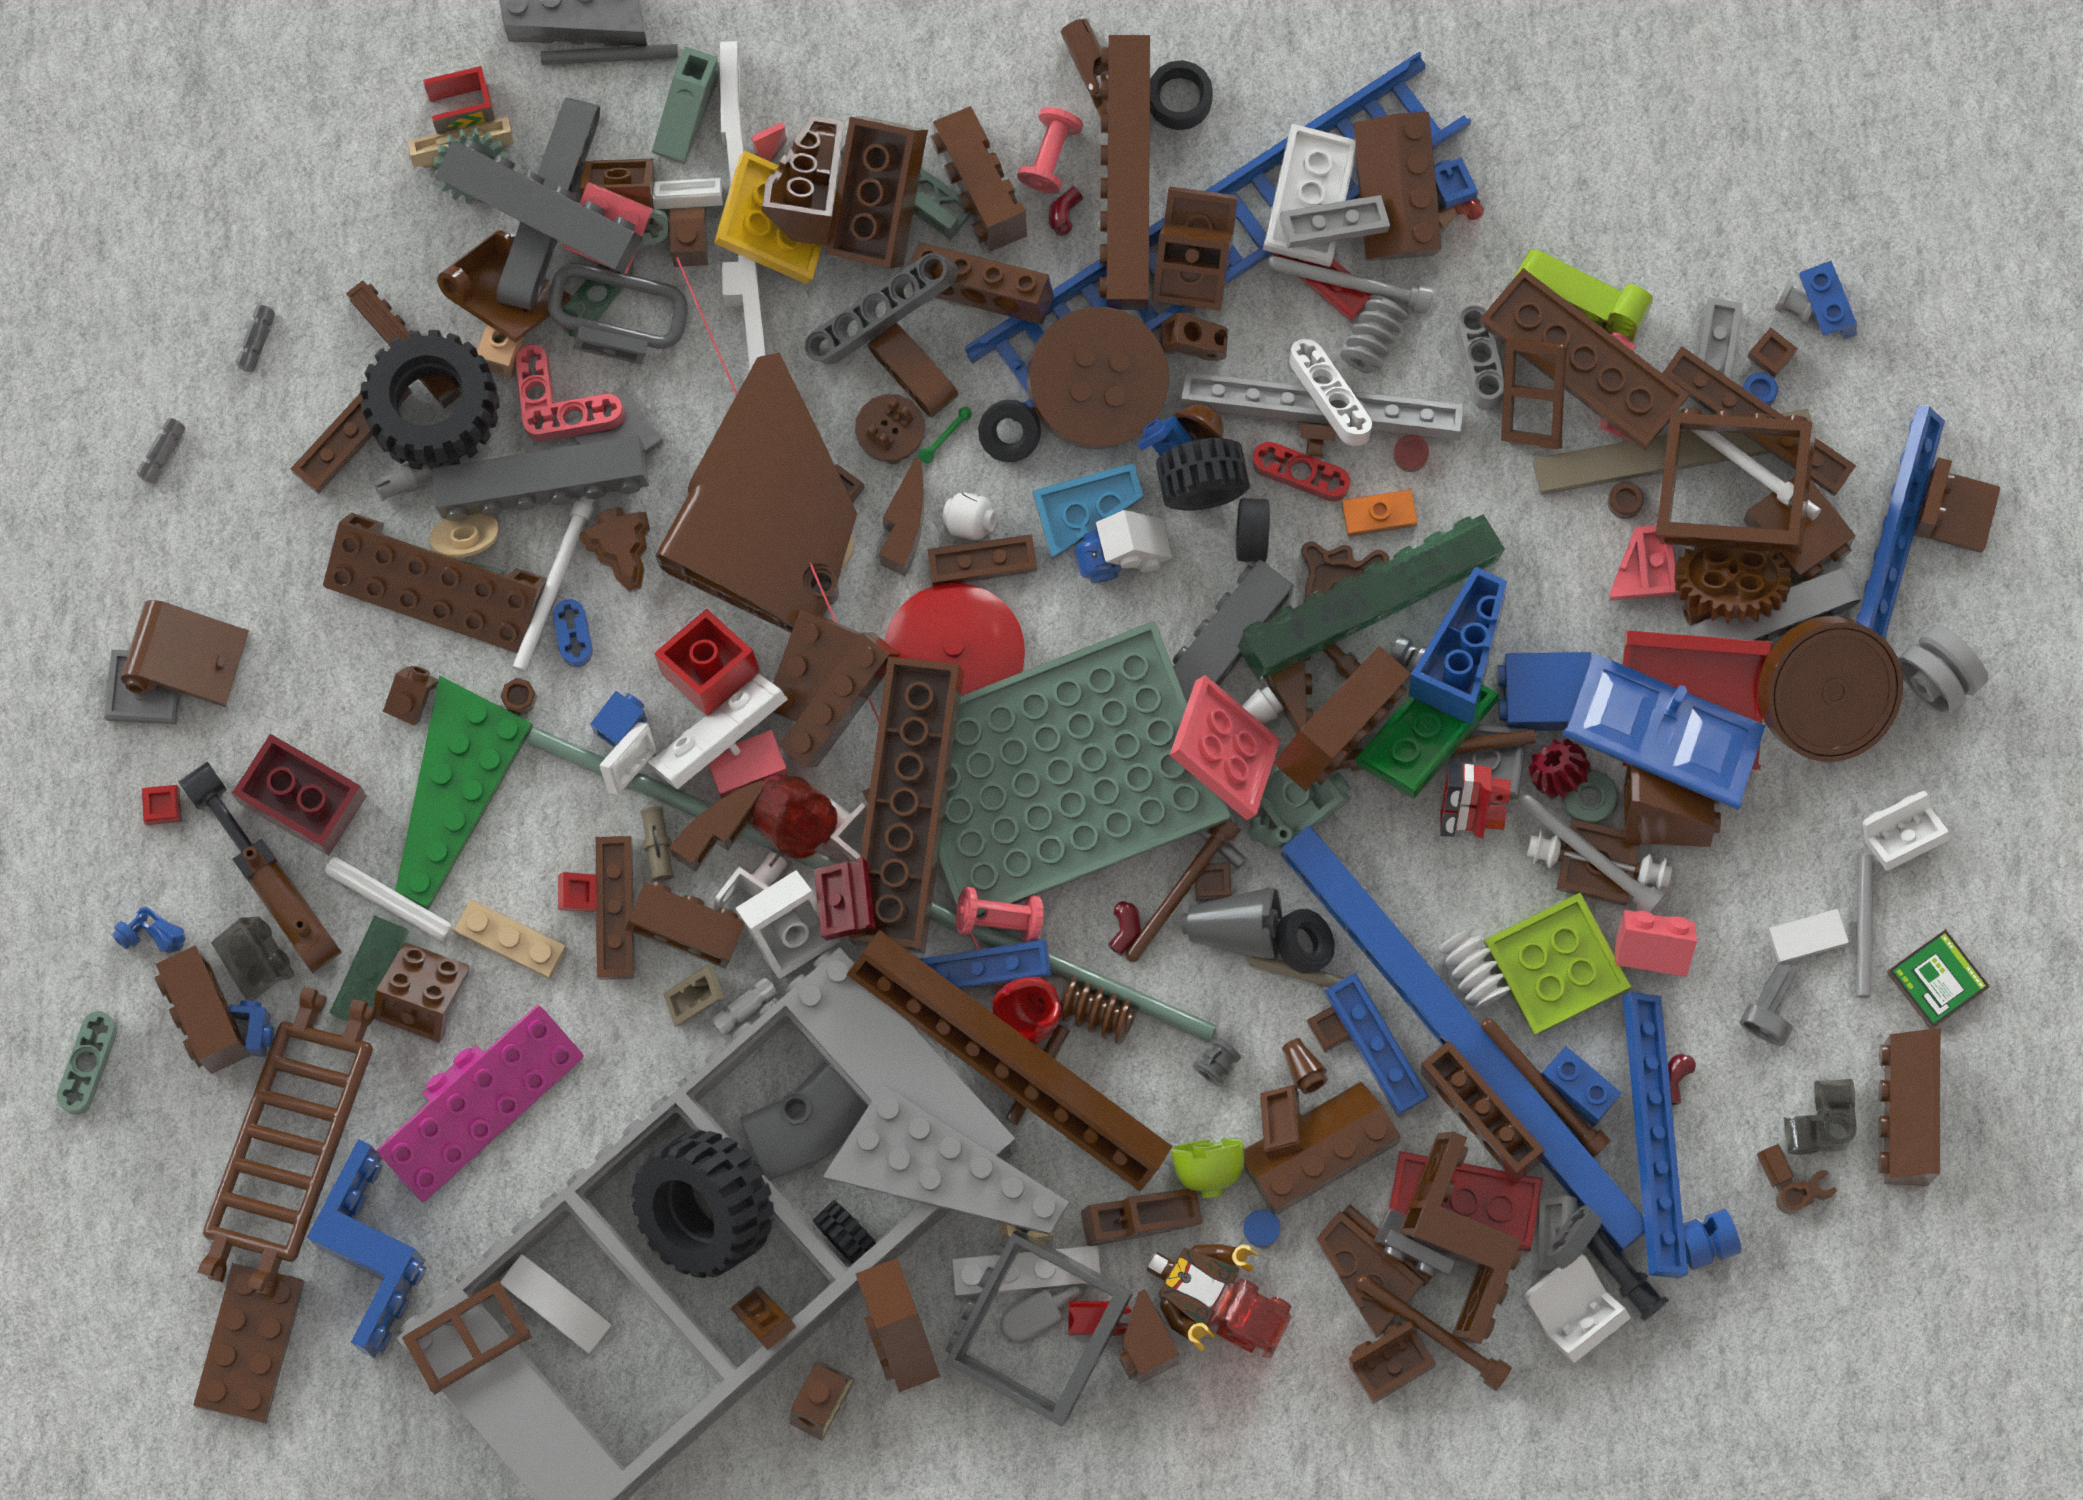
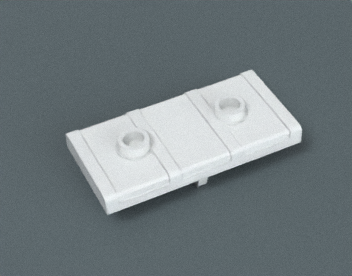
[648,674,788,789]

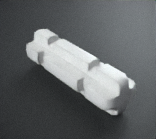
[713,978,777,1034]

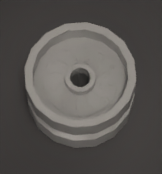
[1898,625,1989,716]

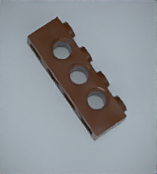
[909,242,1054,325]
[1421,1041,1545,1183]

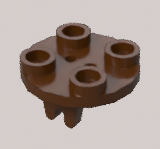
[855,394,925,464]

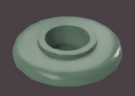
[1562,770,1618,824]

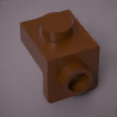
[383,666,438,726]

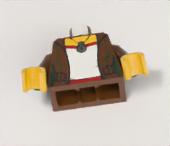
[1147,1244,1259,1351]

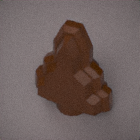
[580,507,650,592]

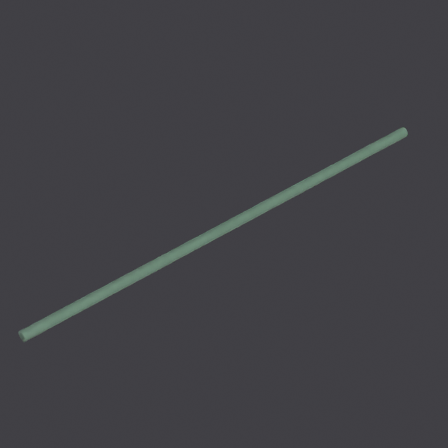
[527,727,1217,1042]

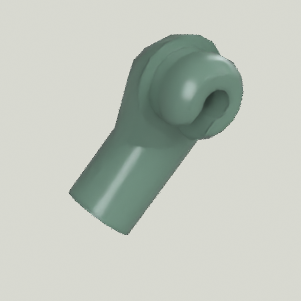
[1248,816,1292,848]

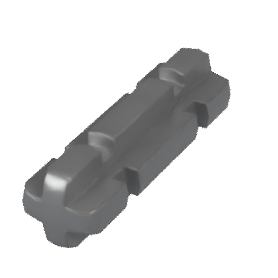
[236,305,275,372]
[137,418,185,483]

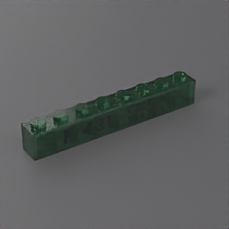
[1237,514,1505,682]

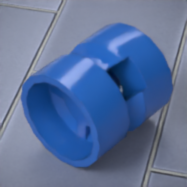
[1683,1209,1742,1270]

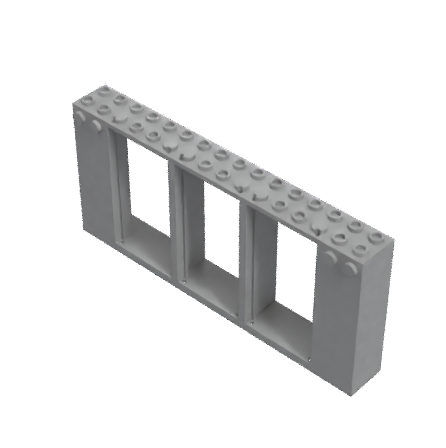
[396,947,1017,1500]

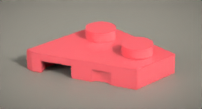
[1609,525,1678,601]

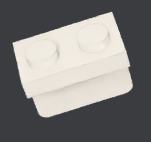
[1525,1253,1631,1363]

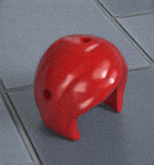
[992,977,1061,1045]

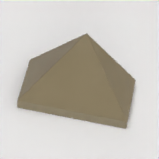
[663,965,724,1026]

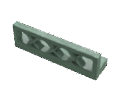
[840,145,971,240]

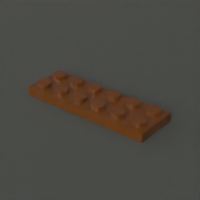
[1479,268,1690,451]

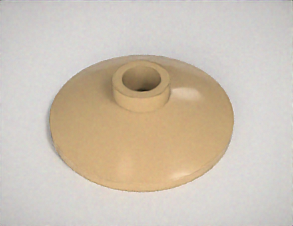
[429,513,499,558]

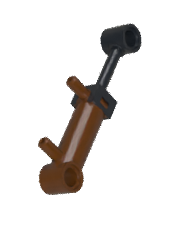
[178,761,342,974]

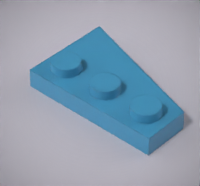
[1033,463,1144,559]

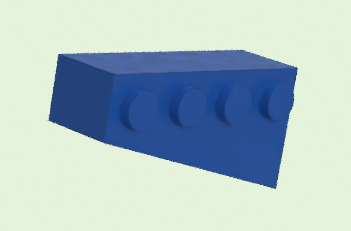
[1409,567,1507,725]

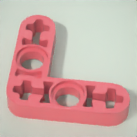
[516,344,625,441]

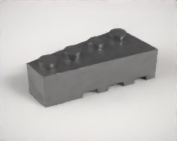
[499,0,648,47]

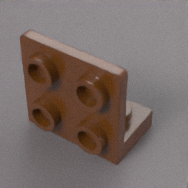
[1915,457,2000,553]
[374,943,470,1043]

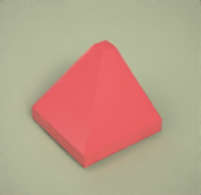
[752,123,787,162]

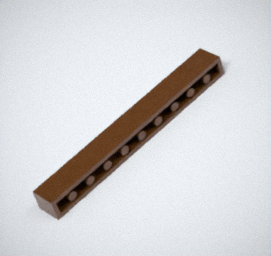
[846,930,1173,1192]

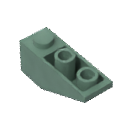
[652,47,721,164]

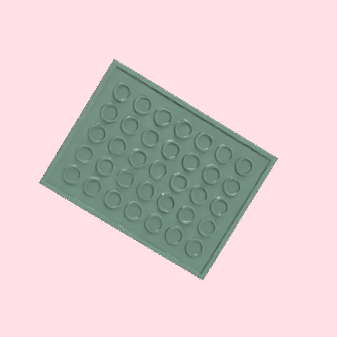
[939,621,1232,917]

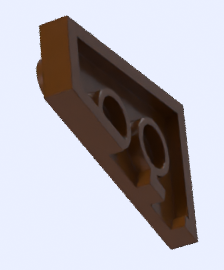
[1316,1211,1424,1339]

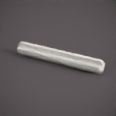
[325,857,452,941]

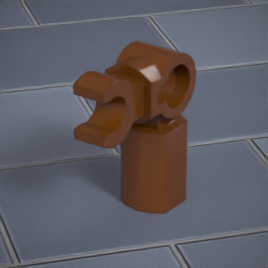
[1756,1144,1837,1214]

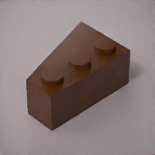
[856,1258,940,1392]

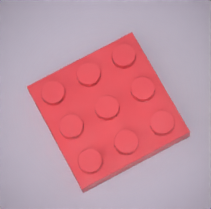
[1170,675,1281,820]

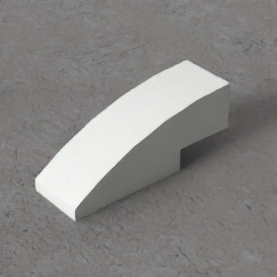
[500,1254,612,1355]

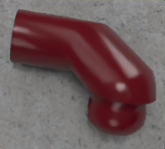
[1668,1054,1696,1105]

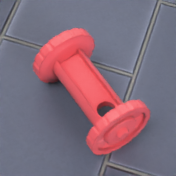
[1017,107,1084,194]
[956,887,1043,942]

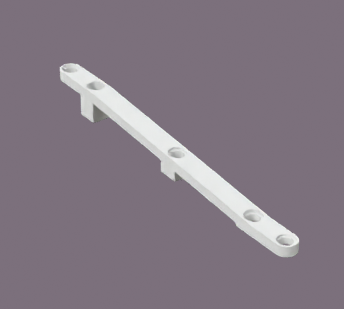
[720,41,767,370]

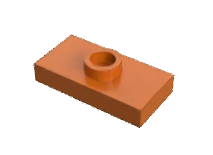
[1342,489,1418,537]

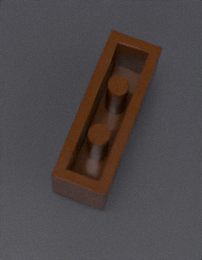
[625,882,744,969]

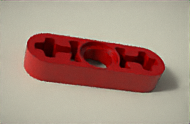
[1253,442,1350,501]

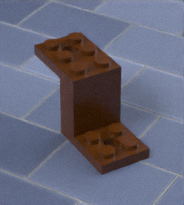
[1399,1132,1522,1344]

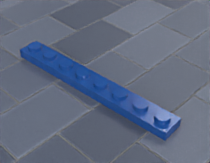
[1856,406,1945,639]
[1623,992,1688,1279]

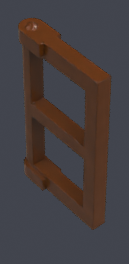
[1501,337,1568,449]
[402,1280,532,1395]

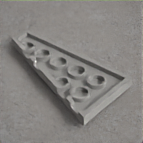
[823,1085,1069,1235]

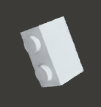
[1096,510,1172,573]

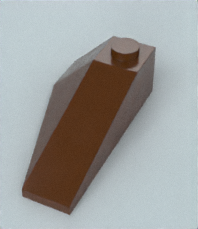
[762,116,844,246]

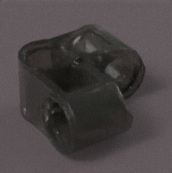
[1784,1079,1857,1155]

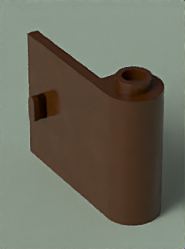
[437,230,571,343]
[120,600,249,707]

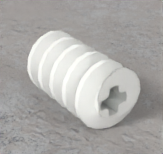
[1439,928,1510,1010]

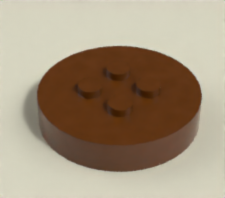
[1026,307,1169,449]
[1758,616,1903,762]

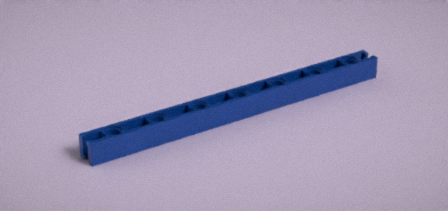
[1281,825,1645,1253]

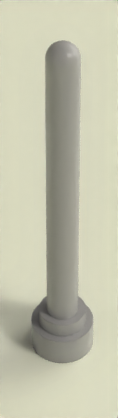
[1268,256,1433,314]
[1519,795,1665,913]

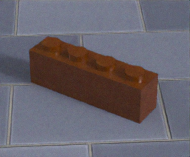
[779,632,900,768]

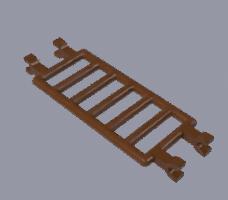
[198,986,377,1297]

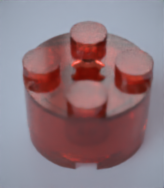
[753,776,837,859]
[1207,1278,1292,1358]

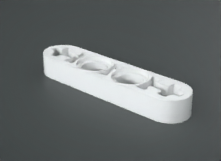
[1289,339,1372,446]

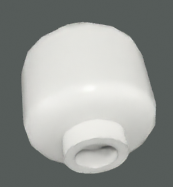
[942,492,997,541]

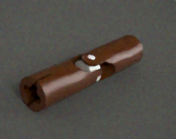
[1060,19,1108,118]

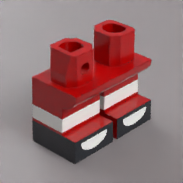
[1440,762,1511,839]

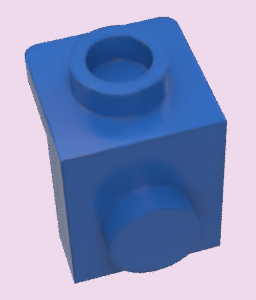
[229,1000,274,1057]

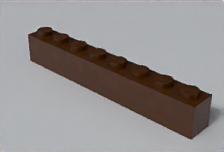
[1100,35,1150,310]

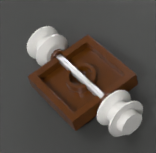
[1527,819,1672,906]

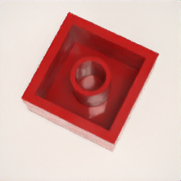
[654,608,760,717]

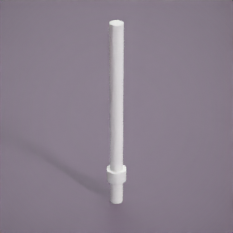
[1678,407,1821,520]
[512,496,594,673]

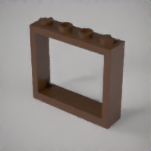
[1656,408,1816,554]

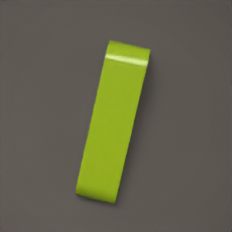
[1513,249,1653,342]

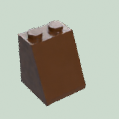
[1623,763,1721,847]

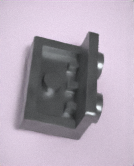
[1374,1209,1455,1277]

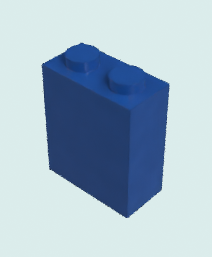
[1497,652,1591,731]

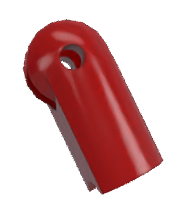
[1068,1301,1132,1336]

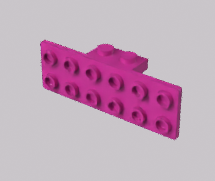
[377,1005,584,1202]

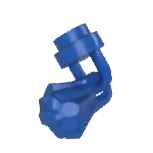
[111,907,186,953]

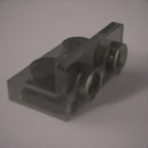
[211,916,295,1001]

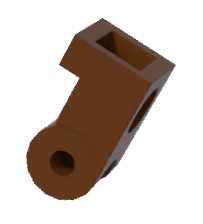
[1160,313,1228,361]

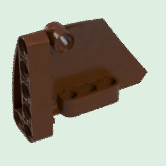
[655,353,857,633]

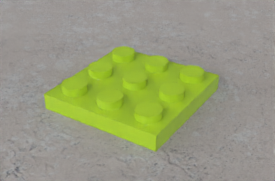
[1483,893,1631,1037]

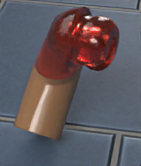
[1438,198,1484,229]

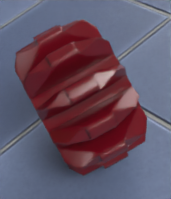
[1528,738,1592,800]

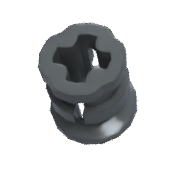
[1193,1038,1241,1087]

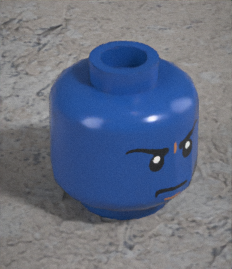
[1075,531,1123,583]

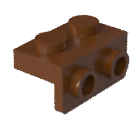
[1349,1321,1436,1404]

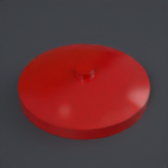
[884,583,1025,696]

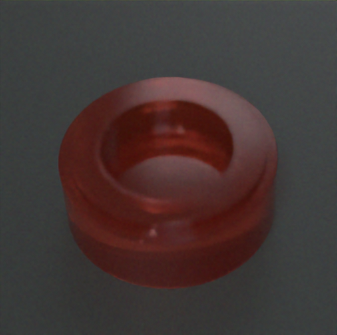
[1393,435,1429,472]

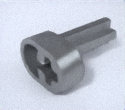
[1739,963,1797,1046]

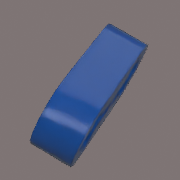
[553,599,593,667]

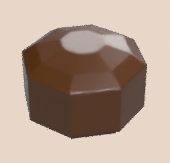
[500,678,537,715]

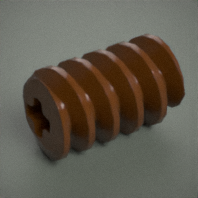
[1060,976,1139,1045]

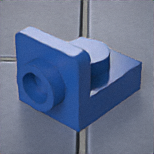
[1434,157,1478,209]
[1137,416,1193,456]

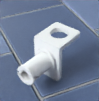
[814,795,867,862]
[714,852,788,911]

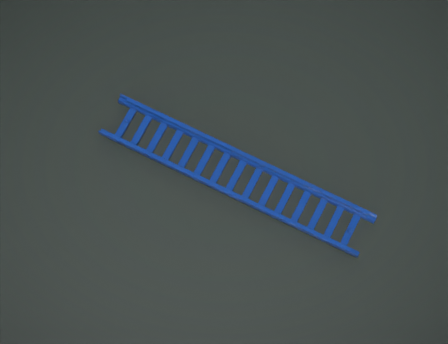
[965,52,1471,422]

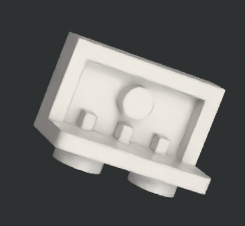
[1863,791,1950,871]

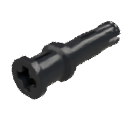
[1587,1227,1669,1322]

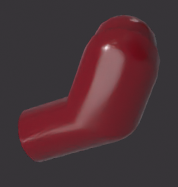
[1048,186,1083,236]
[1108,901,1141,956]

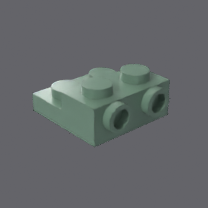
[1260,764,1351,842]

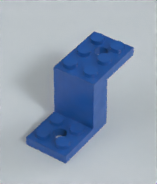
[307,1139,426,1358]

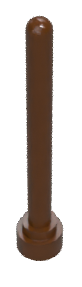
[1126,820,1241,962]
[1481,1018,1611,1158]
[1356,1275,1512,1391]

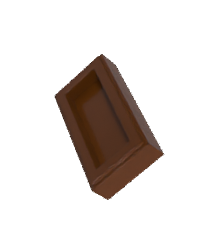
[1260,1085,1303,1159]

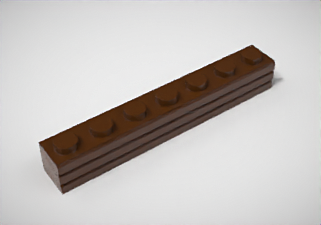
[346,280,461,409]

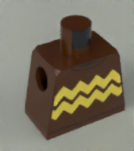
[790,1362,855,1441]

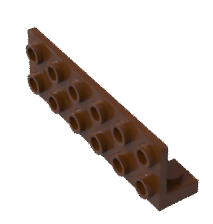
[323,512,548,653]

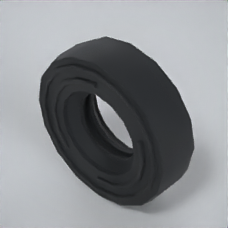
[978,400,1041,462]
[1275,909,1335,974]

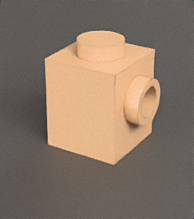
[477,324,525,377]

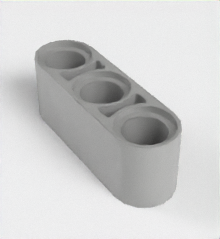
[1457,305,1504,410]

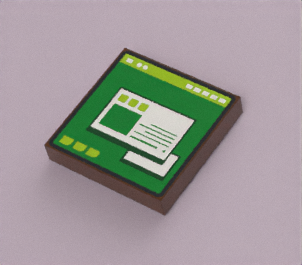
[1887,929,1990,1029]

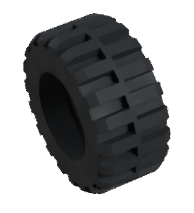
[360,329,500,471]
[632,1130,774,1278]

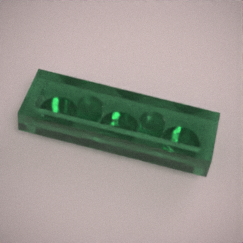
[329,915,409,1022]

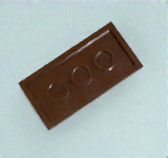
[193,1263,305,1424]

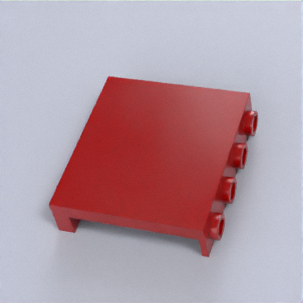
[1622,630,1771,776]

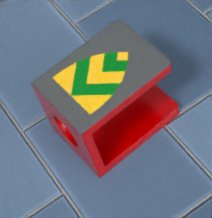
[423,66,496,134]

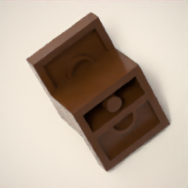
[1152,186,1238,311]

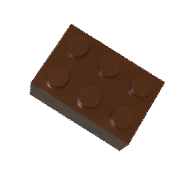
[155,945,251,1074]

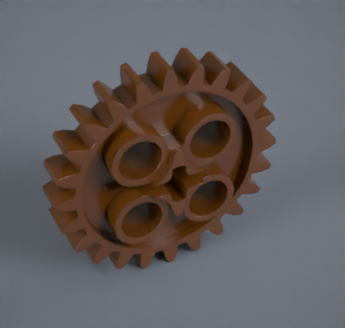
[1674,546,1791,624]

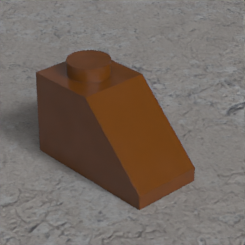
[669,207,709,267]

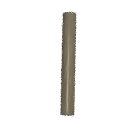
[1249,956,1346,988]

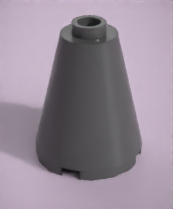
[1182,888,1282,960]

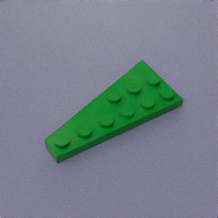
[395,675,533,910]

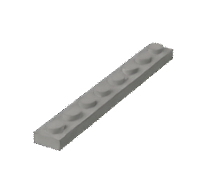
[1181,372,1463,440]

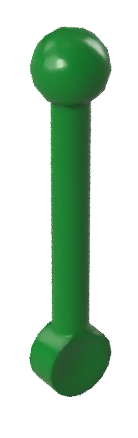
[919,407,972,464]

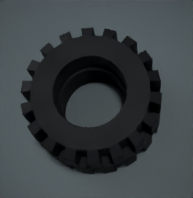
[1156,438,1250,511]

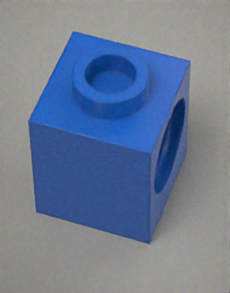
[590,691,647,748]

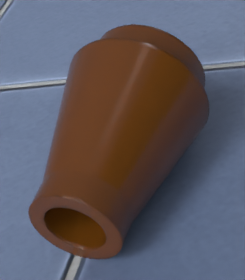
[1282,1038,1328,1094]

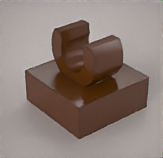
[1297,421,1336,457]

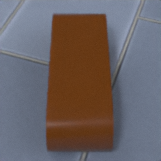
[867,323,959,418]

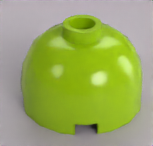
[1171,1138,1244,1198]

